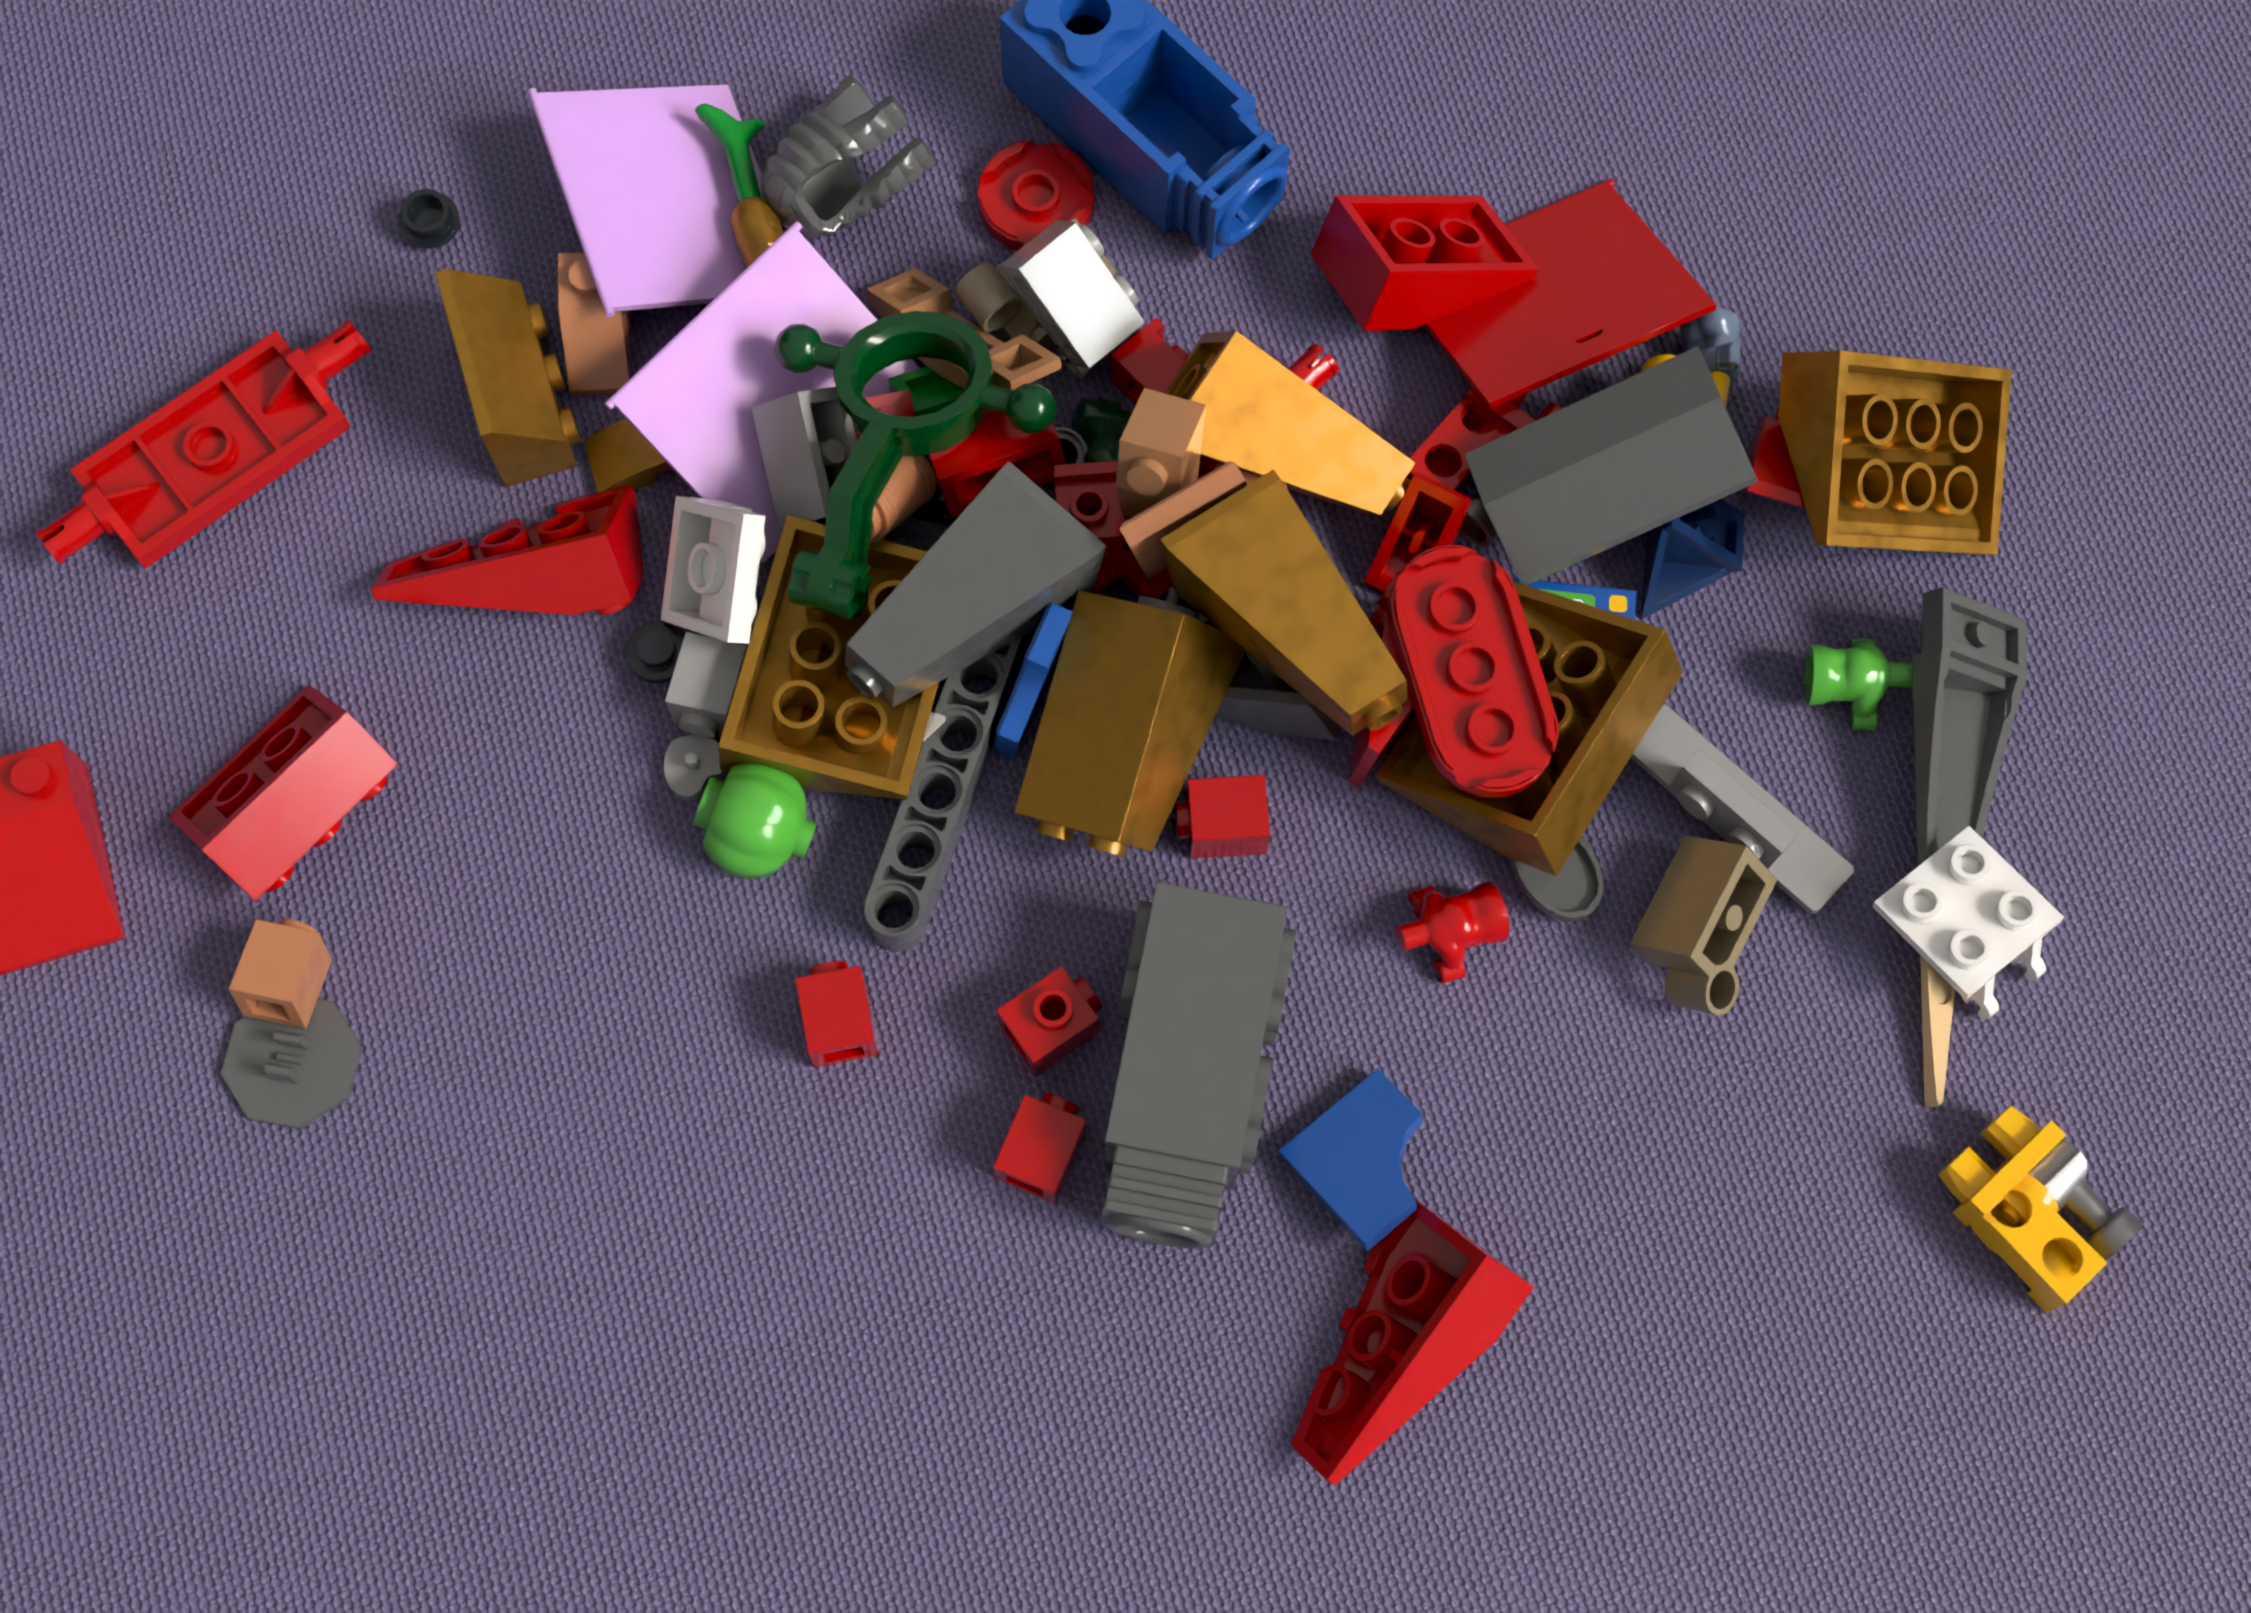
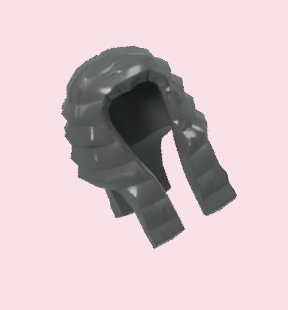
[761,75,935,239]

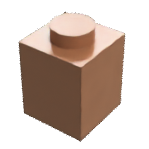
[229,919,332,1029]

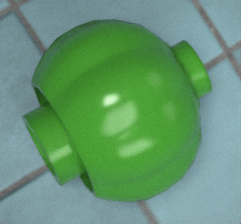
[693,763,817,879]

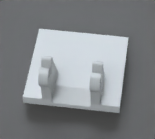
[1872,826,2064,1020]

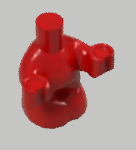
[1395,881,1509,984]

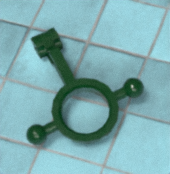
[774,311,1057,619]

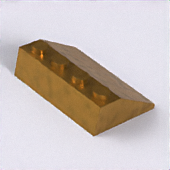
[1778,350,2012,555]
[718,515,939,800]
[1376,581,1683,876]

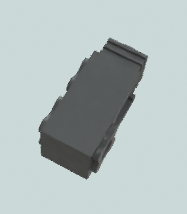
[1102,882,1297,1249]

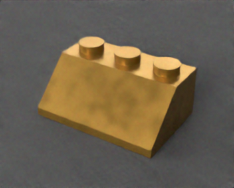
[435,269,581,487]

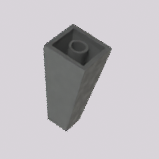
[845,461,1107,708]

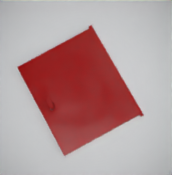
[1424,178,1716,409]

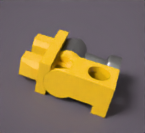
[1938,1106,2143,1313]

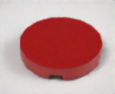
[977,140,1095,251]

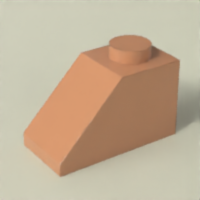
[558,252,632,397]

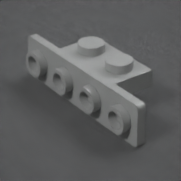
[1630,704,1854,914]

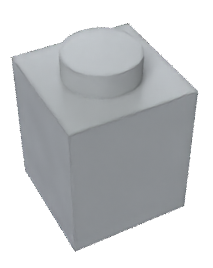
[665,632,748,738]

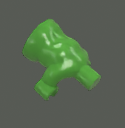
[1804,638,1913,731]

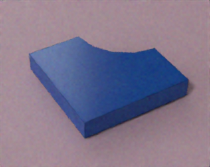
[993,603,1073,760]
[1278,1069,1423,1252]

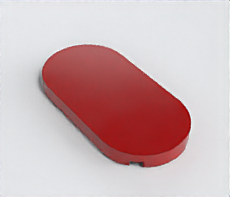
[1387,545,1559,798]

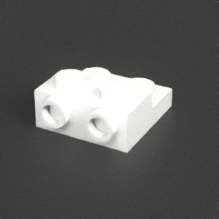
[661,496,765,644]

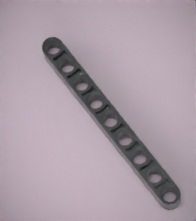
[864,427,1087,952]

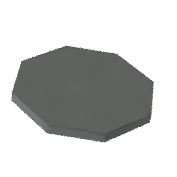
[220,999,363,1130]

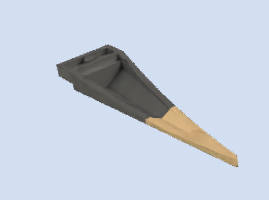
[1912,587,2026,1108]

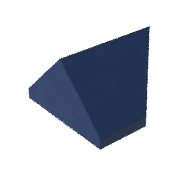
[1641,499,1745,620]

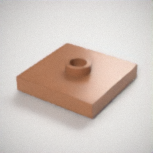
[1119,461,1247,580]

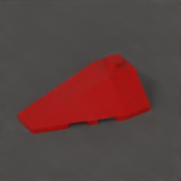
[371,484,644,615]
[1291,1198,1534,1485]

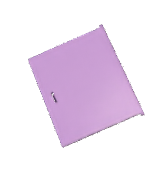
[527,84,783,318]
[604,221,920,563]

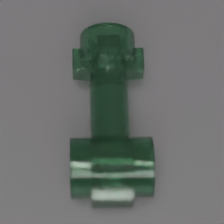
[1072,397,1131,463]

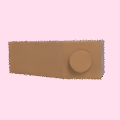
[1116,388,1206,522]

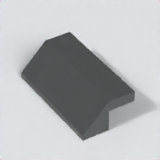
[1464,346,1758,585]

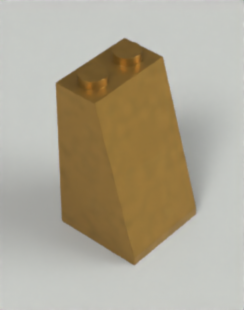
[1014,590,1245,857]

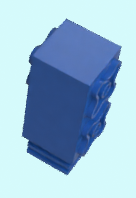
[999,0,1290,260]

